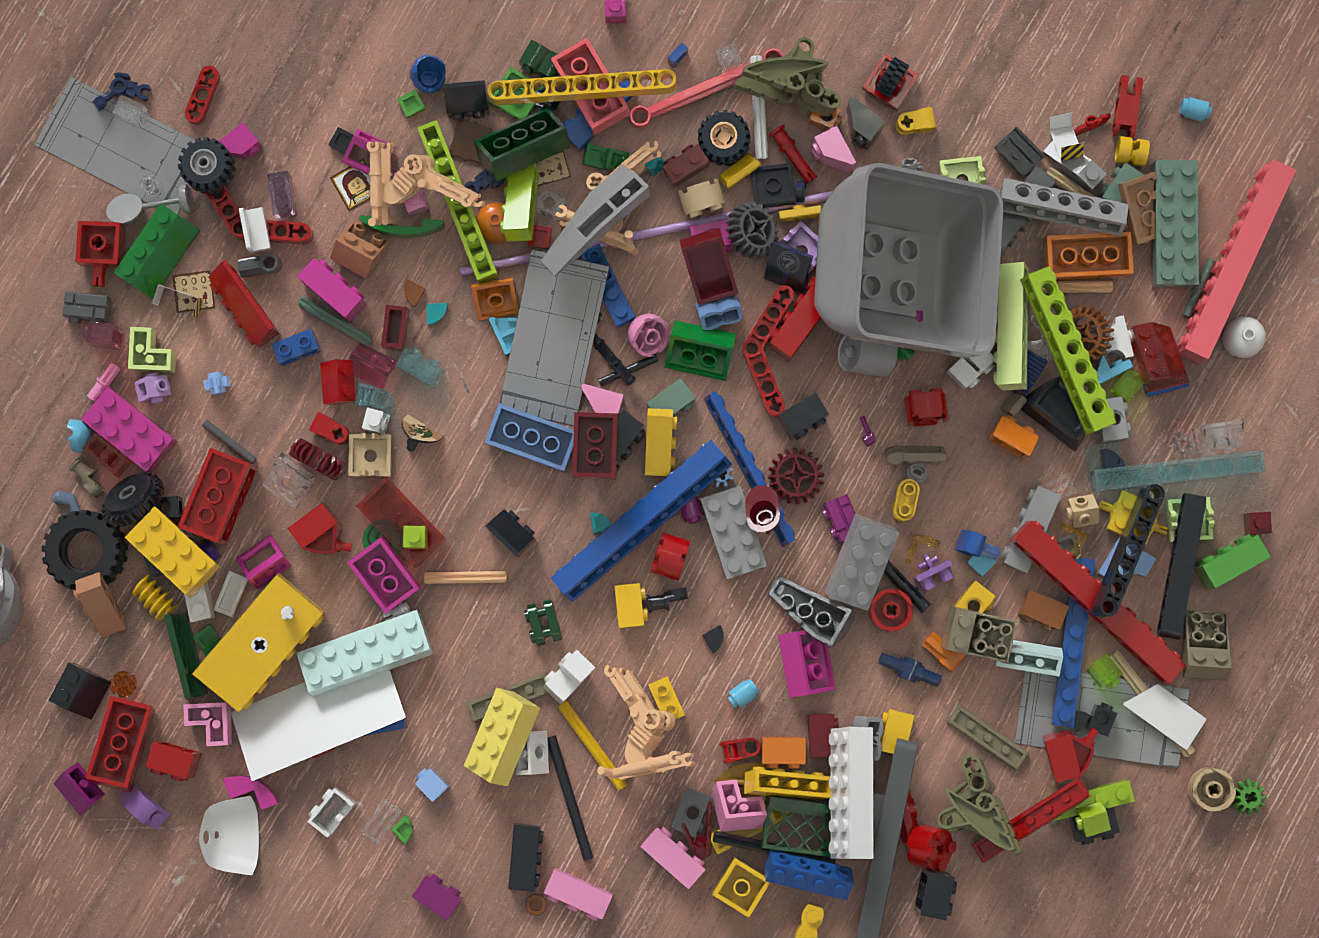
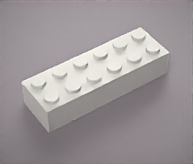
[829,727,873,859]

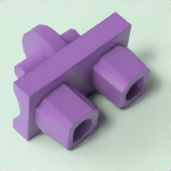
[913,554,954,591]

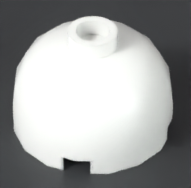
[1222,316,1266,359]

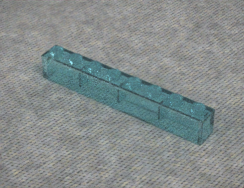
[1090,450,1265,493]

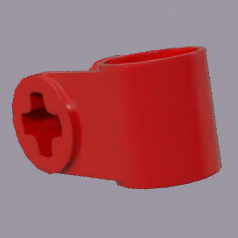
[309,411,351,445]
[719,737,761,764]

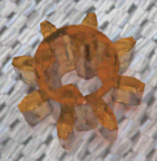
[110,671,137,697]

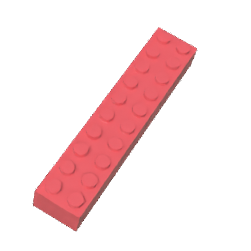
[1176,159,1296,365]

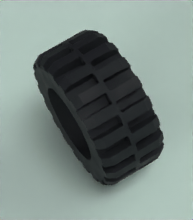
[41,510,128,590]

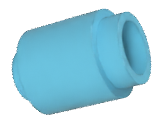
[1179,97,1212,122]
[728,679,760,709]

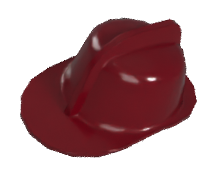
[745,485,780,534]

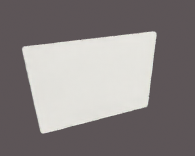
[1123,684,1206,750]

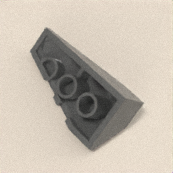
[768,576,855,647]

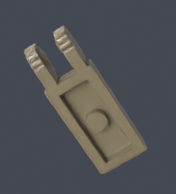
[885,446,946,464]

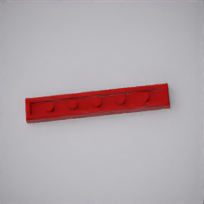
[972,777,1091,863]

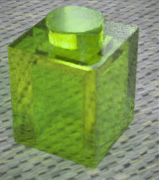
[1109,369,1144,403]
[1086,653,1123,691]

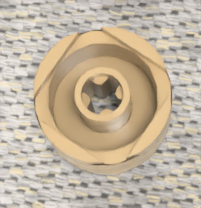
[678,179,725,219]
[1187,767,1236,811]

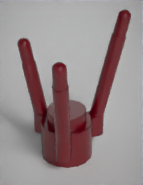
[681,803,712,859]

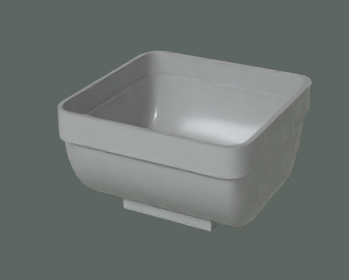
[814,163,1003,377]

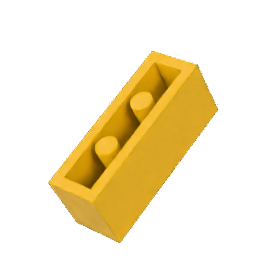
[645,408,677,476]

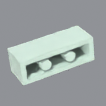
[995,640,1063,677]

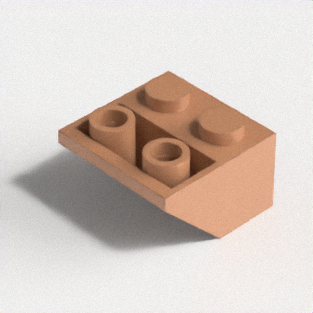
[330,220,390,278]

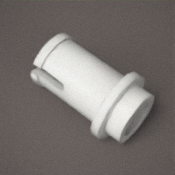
[383,602,411,621]

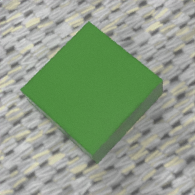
[397,89,426,119]

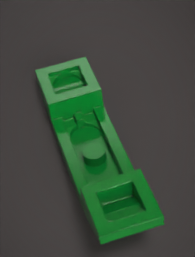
[359,215,445,238]

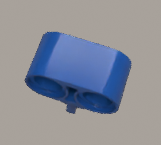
[954,530,1000,559]

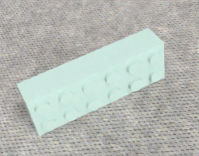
[296,610,434,697]

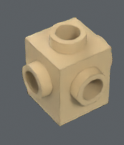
[1065,494,1099,528]

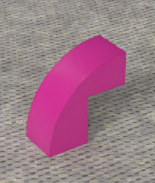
[223,775,281,810]

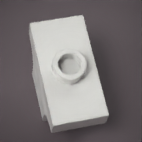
[1106,315,1134,360]

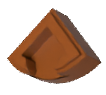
[404,279,426,307]

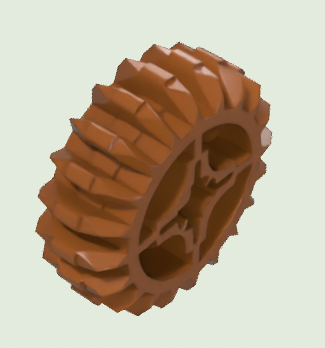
[1059,306,1115,362]

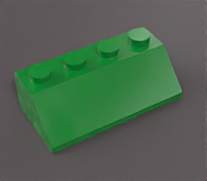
[113,203,200,299]

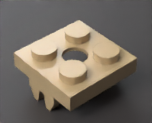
[348,433,392,477]

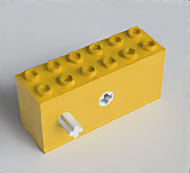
[193,573,324,712]

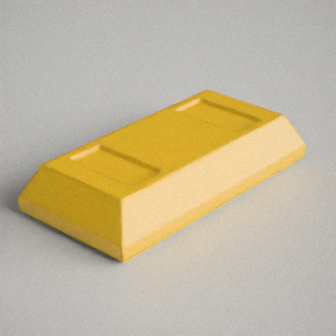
[719,153,762,189]

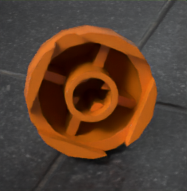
[476,202,507,245]

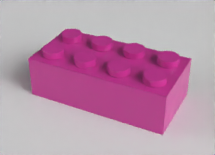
[81,387,178,473]

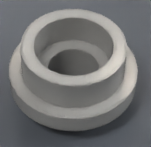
[906,463,928,483]

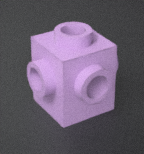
[134,373,171,404]

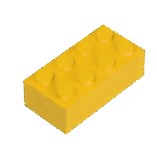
[125,506,220,598]

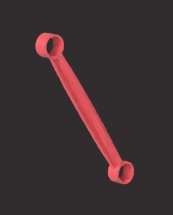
[630,48,784,129]

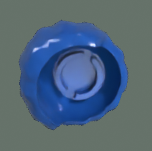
[410,54,446,94]

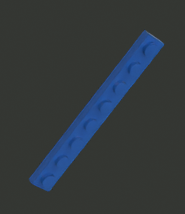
[704,391,796,547]
[1051,557,1095,728]

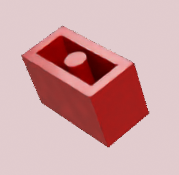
[320,359,356,405]

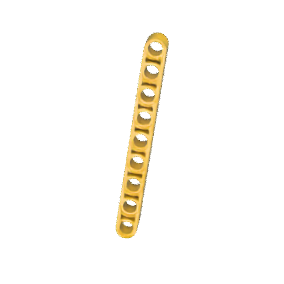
[488,69,677,105]

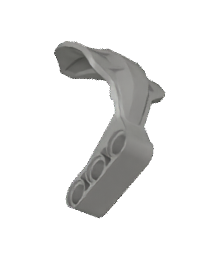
[0,543,23,646]

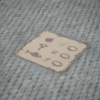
[536,151,571,187]
[172,270,215,313]

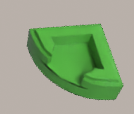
[391,814,413,845]

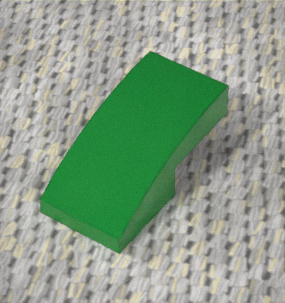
[582,143,629,171]
[192,623,221,656]

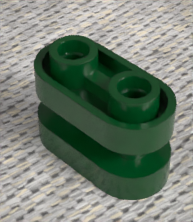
[524,599,562,646]

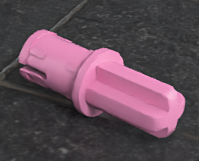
[87,363,120,401]

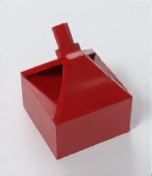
[287,503,352,555]
[1043,728,1099,783]

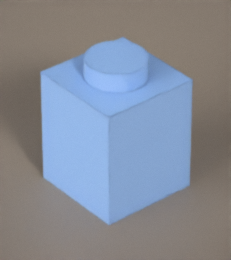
[415,768,449,802]

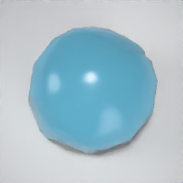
[67,419,92,453]

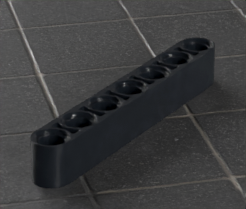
[1092,484,1165,619]
[1157,493,1206,640]

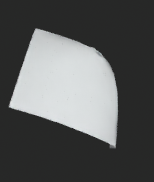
[199,796,259,875]

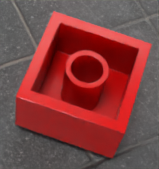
[145,741,202,782]

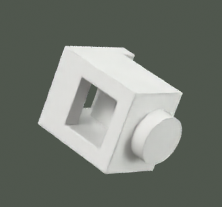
[362,408,390,434]

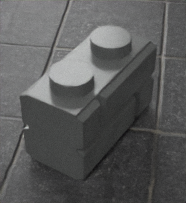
[62,291,111,326]

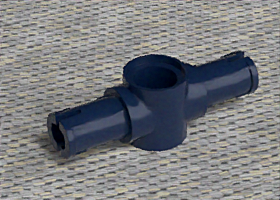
[878,653,942,687]

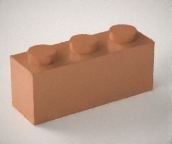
[74,572,126,638]

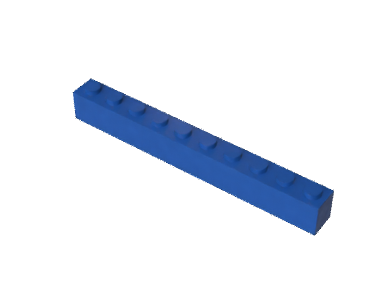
[551,440,732,602]

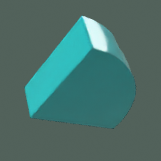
[645,157,665,177]
[426,303,448,325]
[590,512,612,534]

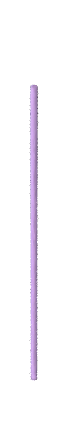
[460,191,833,276]

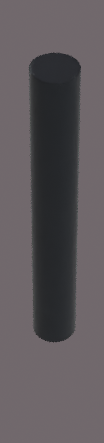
[598,354,659,386]

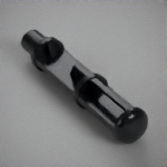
[593,333,636,386]

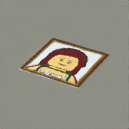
[330,158,370,211]

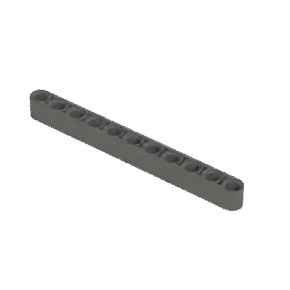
[856,738,918,938]

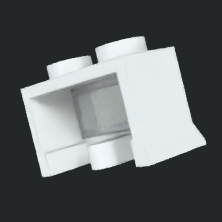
[307,787,357,838]

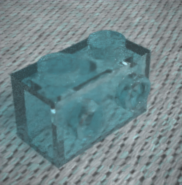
[395,347,444,389]

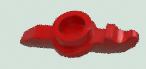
[1074,113,1111,136]

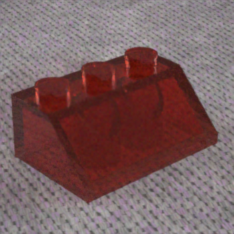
[1131,322,1189,393]

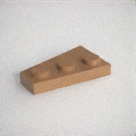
[1118,172,1157,245]

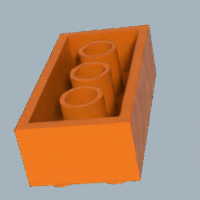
[1043,232,1134,281]

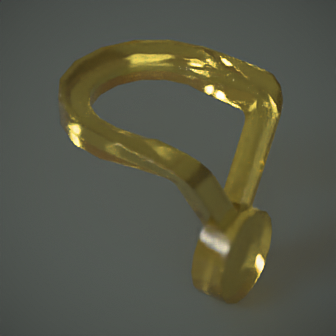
[1060,523,1089,560]
[905,534,941,563]

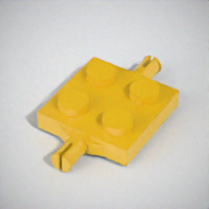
[1098,490,1168,545]

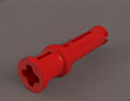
[769,124,817,184]

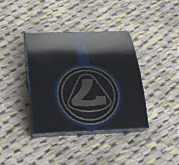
[764,241,813,293]

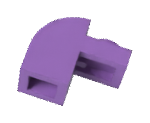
[119,783,171,830]

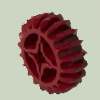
[289,438,345,480]
[768,447,825,505]

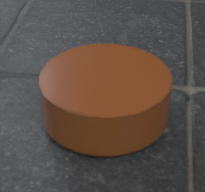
[526,894,547,916]

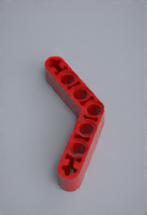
[206,186,314,245]
[742,285,794,418]

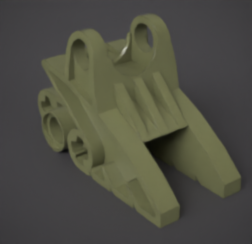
[733,37,841,116]
[937,754,1023,855]

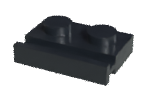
[994,126,1045,178]

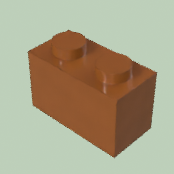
[1017,590,1069,632]

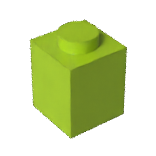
[403,526,428,549]
[1075,802,1111,837]

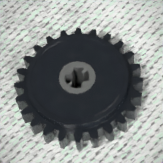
[101,472,165,527]

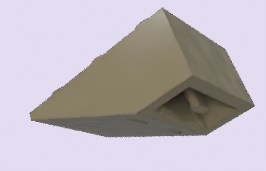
[941,605,1017,663]
[1182,610,1231,680]

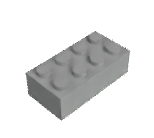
[700,486,767,580]
[825,514,899,611]

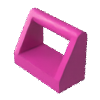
[341,128,395,176]
[236,535,292,589]

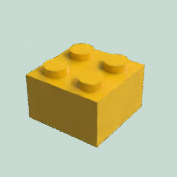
[712,856,770,918]

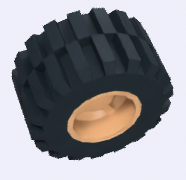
[698,110,750,166]

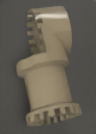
[68,456,105,498]

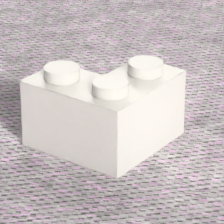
[543,650,595,704]

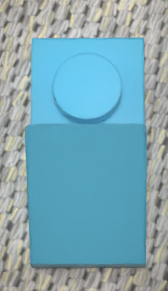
[1095,355,1133,384]

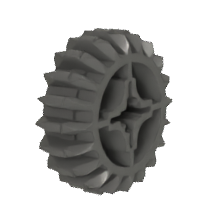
[725,202,779,259]

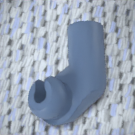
[52,490,81,512]

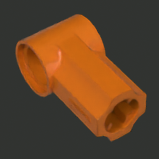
[921,631,966,673]

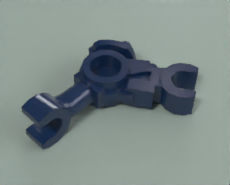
[92,72,151,111]
[464,168,506,194]

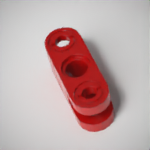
[1112,75,1143,139]

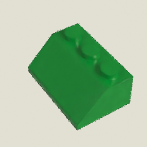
[664,320,736,381]

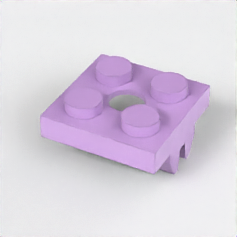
[780,221,818,273]

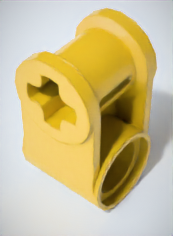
[895,107,937,135]

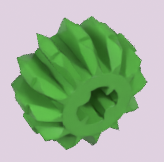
[1232,779,1267,816]

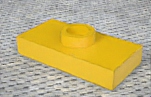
[778,205,821,223]

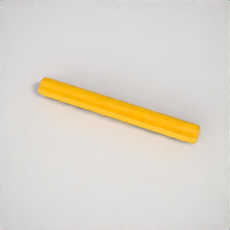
[558,701,627,791]

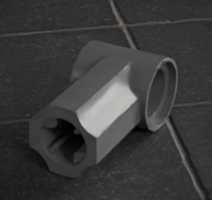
[238,253,282,278]

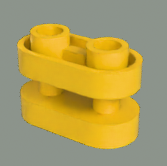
[892,479,920,522]

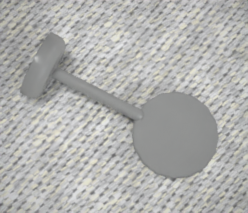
[106,184,194,224]

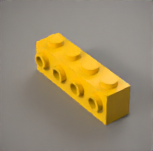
[744,767,831,801]

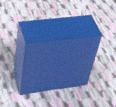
[668,43,688,68]

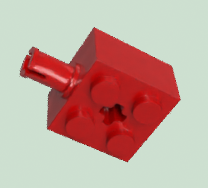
[75,221,125,287]

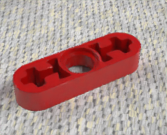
[185,66,220,125]

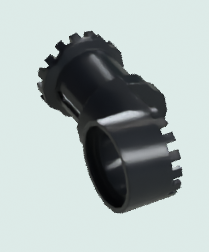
[646,587,688,614]

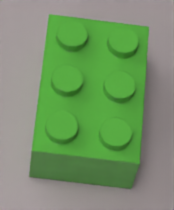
[1194,534,1271,590]

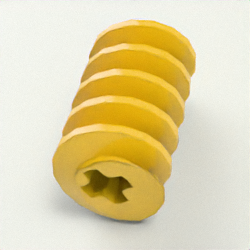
[132,574,179,621]

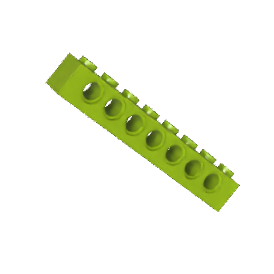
[417,120,499,284]
[1020,266,1116,435]

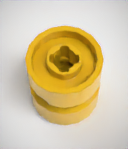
[1114,136,1150,167]

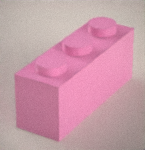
[640,826,706,889]
[544,868,613,921]

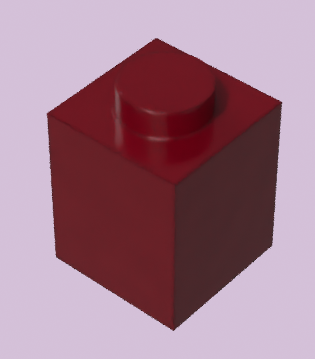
[1244,512,1272,535]

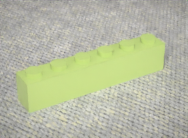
[994,262,1029,391]

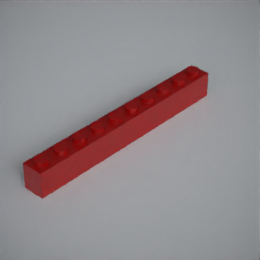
[1010,520,1186,684]

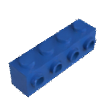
[764,849,854,900]

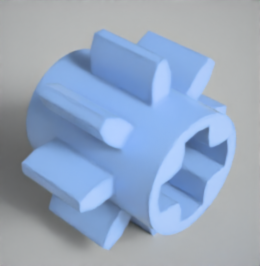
[203,371,231,395]
[714,468,734,488]

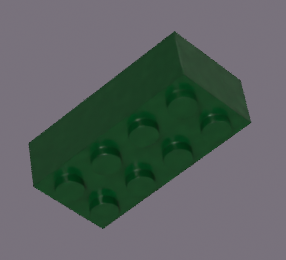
[474,108,570,181]

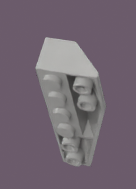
[541,165,650,277]

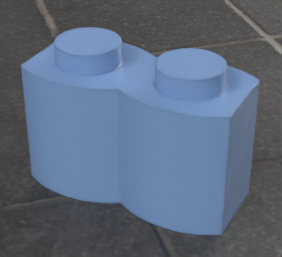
[695,294,743,330]

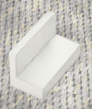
[239,207,271,253]

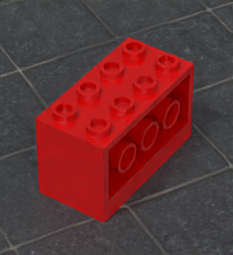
[178,448,258,545]

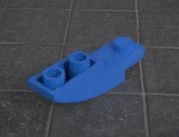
[581,244,635,328]

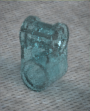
[353,383,395,411]

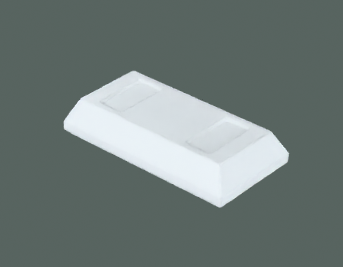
[213,571,248,618]

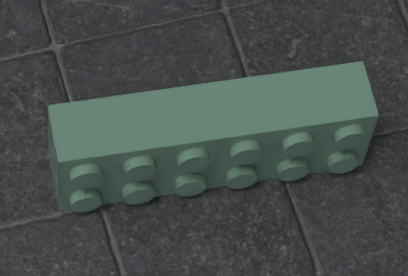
[1151,160,1199,289]

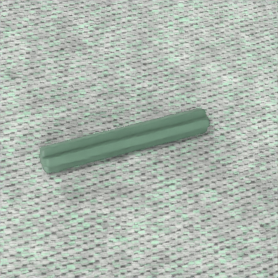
[298,296,373,346]

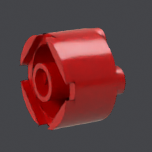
[904,388,949,427]
[650,532,690,581]
[868,589,913,632]
[907,824,957,872]

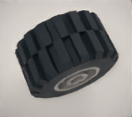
[178,137,236,194]

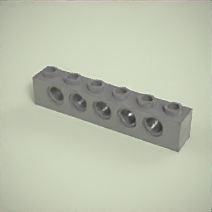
[999,178,1129,237]

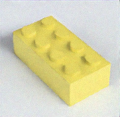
[464,688,541,786]

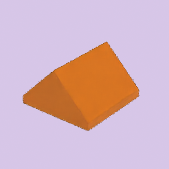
[471,278,519,321]

